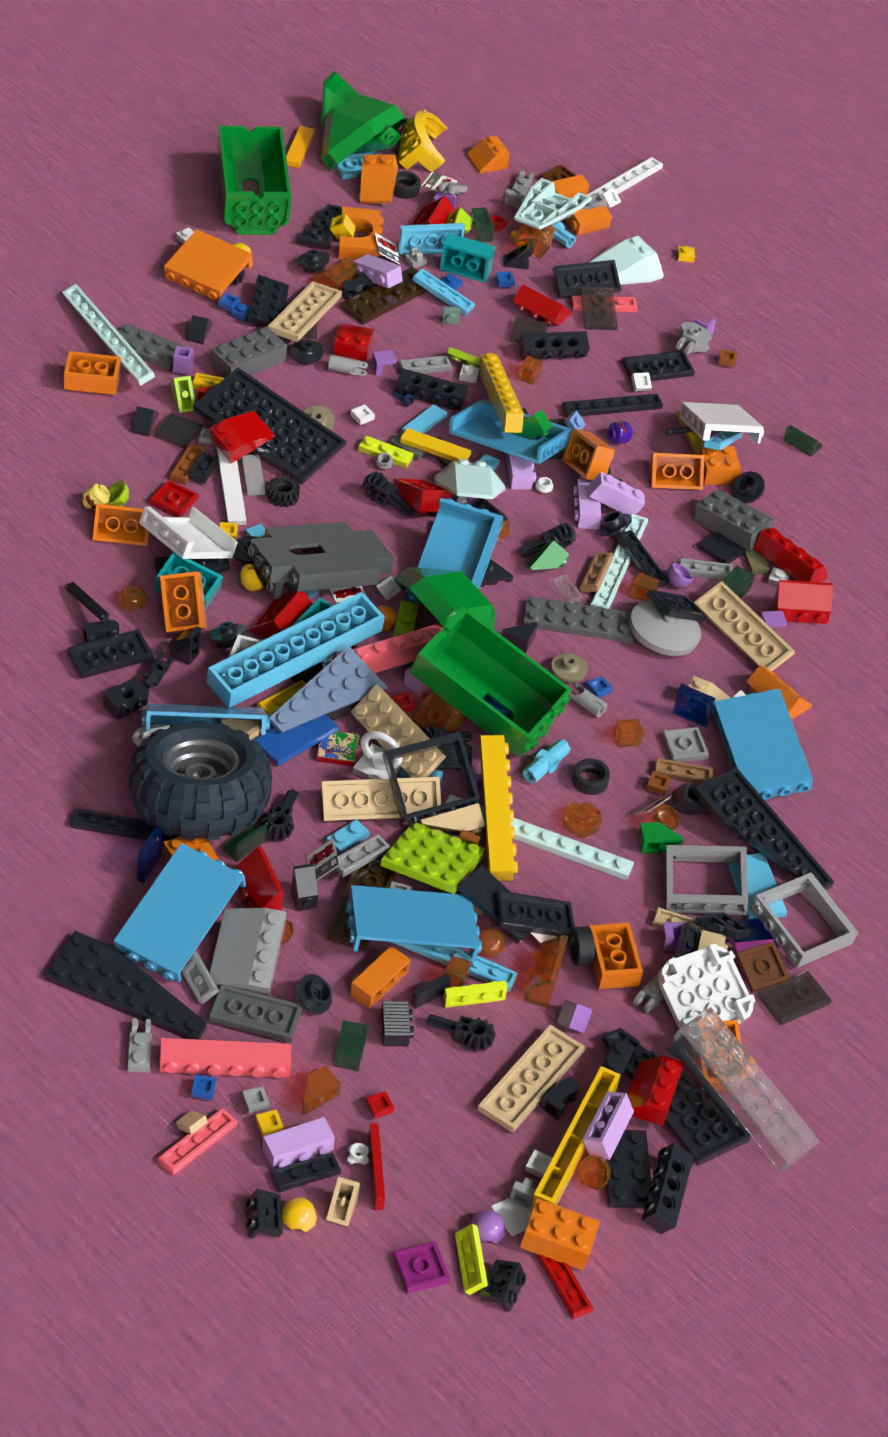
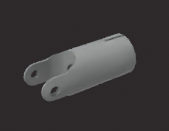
[328,355,368,376]
[569,683,607,717]

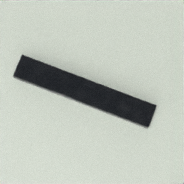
[561,394,663,418]
[71,809,180,843]

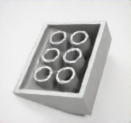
[210,908,286,996]

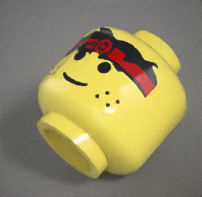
[82,484,110,511]

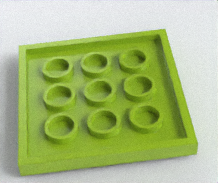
[380,822,486,894]

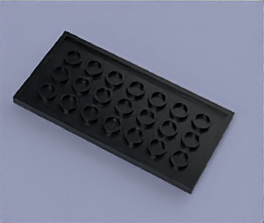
[193,367,346,484]

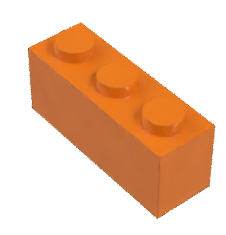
[350,946,411,1009]

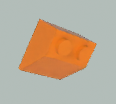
[467,136,510,173]

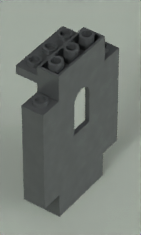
[248,522,394,599]

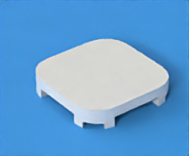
[658,944,755,1038]

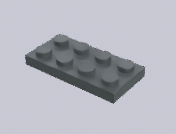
[119,324,186,370]
[209,984,303,1043]

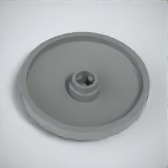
[629,600,701,656]

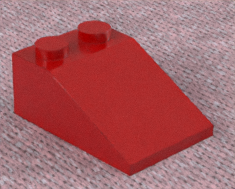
[333,323,374,362]
[210,411,275,463]
[393,478,452,514]

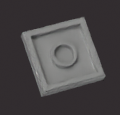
[661,727,709,762]

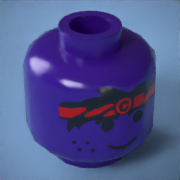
[607,421,633,444]

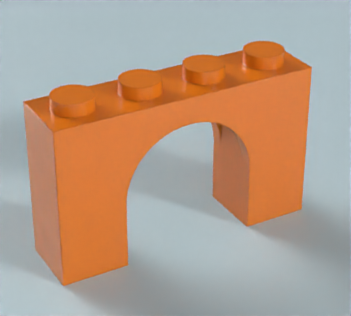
[552,174,613,236]
[338,207,383,260]

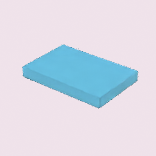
[336,151,378,180]

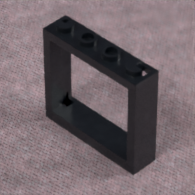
[382,731,480,824]

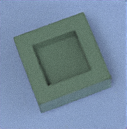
[442,306,460,325]

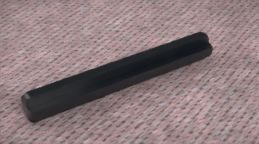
[66,582,109,622]

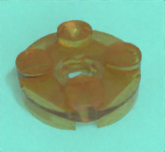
[562,802,602,839]

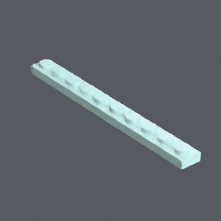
[62,284,155,386]
[442,794,634,881]

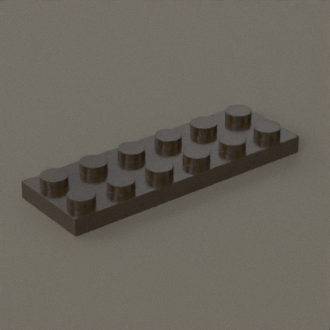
[340,266,428,325]
[326,853,397,952]

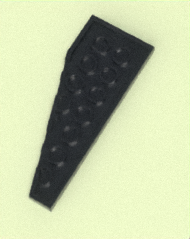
[692,767,834,890]
[45,931,207,1040]
[602,1027,751,1166]

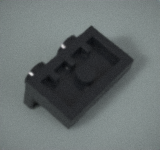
[245,1189,283,1239]
[479,1259,526,1312]

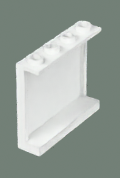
[679,402,764,443]
[139,507,238,559]

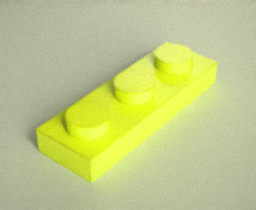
[358,436,414,469]
[443,981,508,1008]
[455,1224,488,1295]

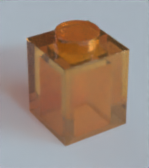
[518,355,543,385]
[629,572,659,601]
[614,719,645,748]
[445,955,472,988]

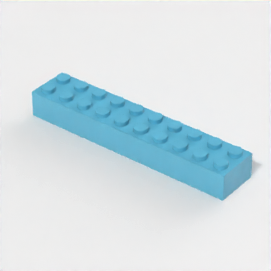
[206,592,385,708]

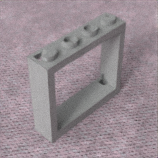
[666,845,748,915]
[750,872,858,968]

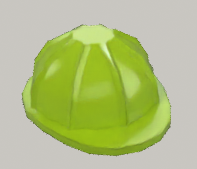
[106,480,129,506]

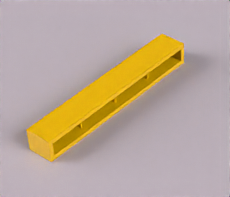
[479,353,524,433]
[480,735,518,881]
[530,1066,620,1210]

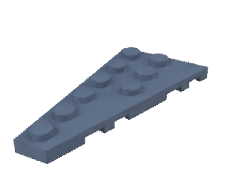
[269,646,388,734]

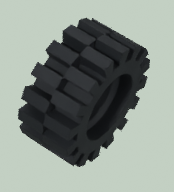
[267,475,300,507]

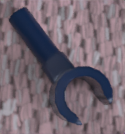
[393,392,415,407]

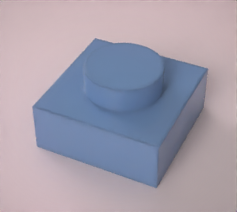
[565,411,586,432]

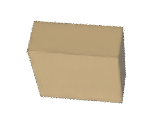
[176,1110,208,1135]

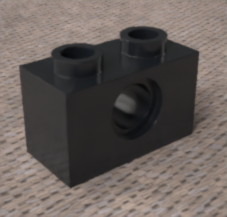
[103,677,149,720]

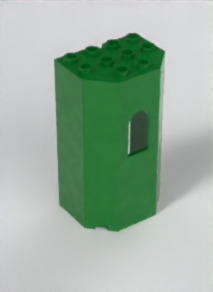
[217,125,291,235]
[410,606,572,757]

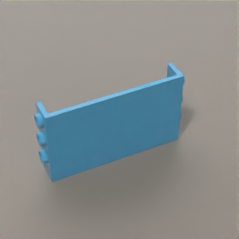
[449,399,572,464]
[406,498,503,605]
[713,689,813,800]
[142,703,270,735]
[114,843,246,983]
[346,885,482,961]

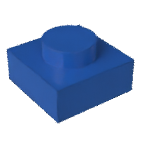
[495,271,515,288]
[441,274,463,291]
[218,293,241,312]
[231,303,250,322]
[586,676,613,698]
[191,1074,217,1101]

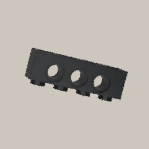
[519,331,590,360]
[395,368,468,411]
[642,1142,694,1234]

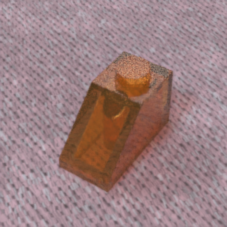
[302,1065,341,1115]

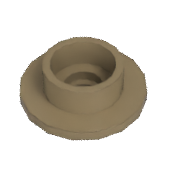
[304,405,335,430]
[551,653,588,683]

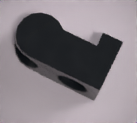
[342,272,372,300]
[83,620,120,643]
[541,1078,579,1120]

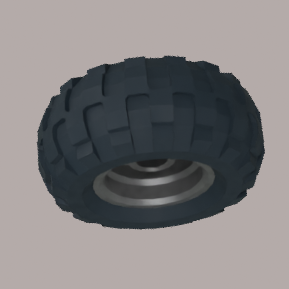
[128,721,272,841]

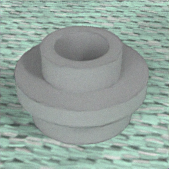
[376,453,393,470]

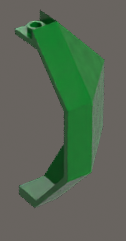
[321,71,402,154]
[321,95,409,171]
[394,567,496,629]

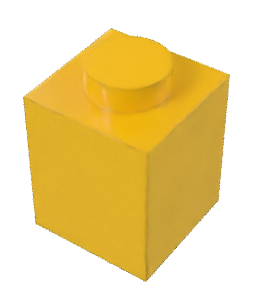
[330,213,356,242]

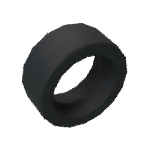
[393,171,421,199]
[572,758,610,795]
[569,926,595,966]

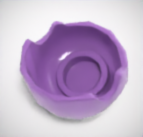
[666,562,693,588]
[471,1209,506,1244]

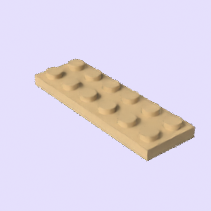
[268,281,342,342]
[694,581,795,671]
[350,684,446,778]
[321,777,442,822]
[478,1025,585,1133]

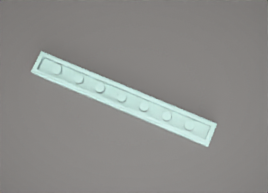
[591,514,648,609]

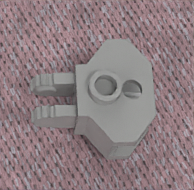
[675,322,712,355]

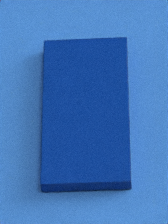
[255,715,339,766]

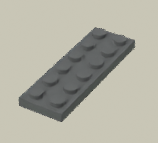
[524,596,634,643]

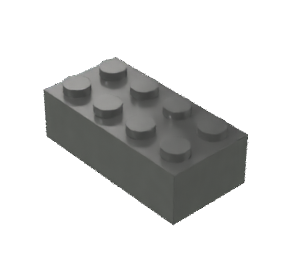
[211,327,287,378]
[694,489,774,551]

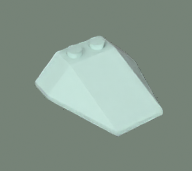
[514,178,591,230]
[590,236,664,285]
[434,459,505,499]

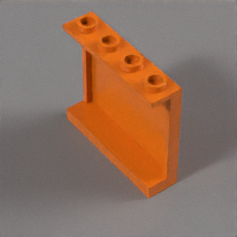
[164,229,253,301]

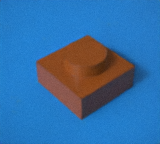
[718,349,737,367]
[646,771,671,795]
[459,830,481,846]

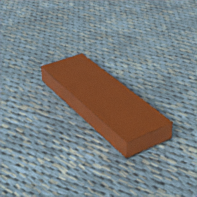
[169,443,206,485]

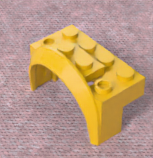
[398,109,448,173]

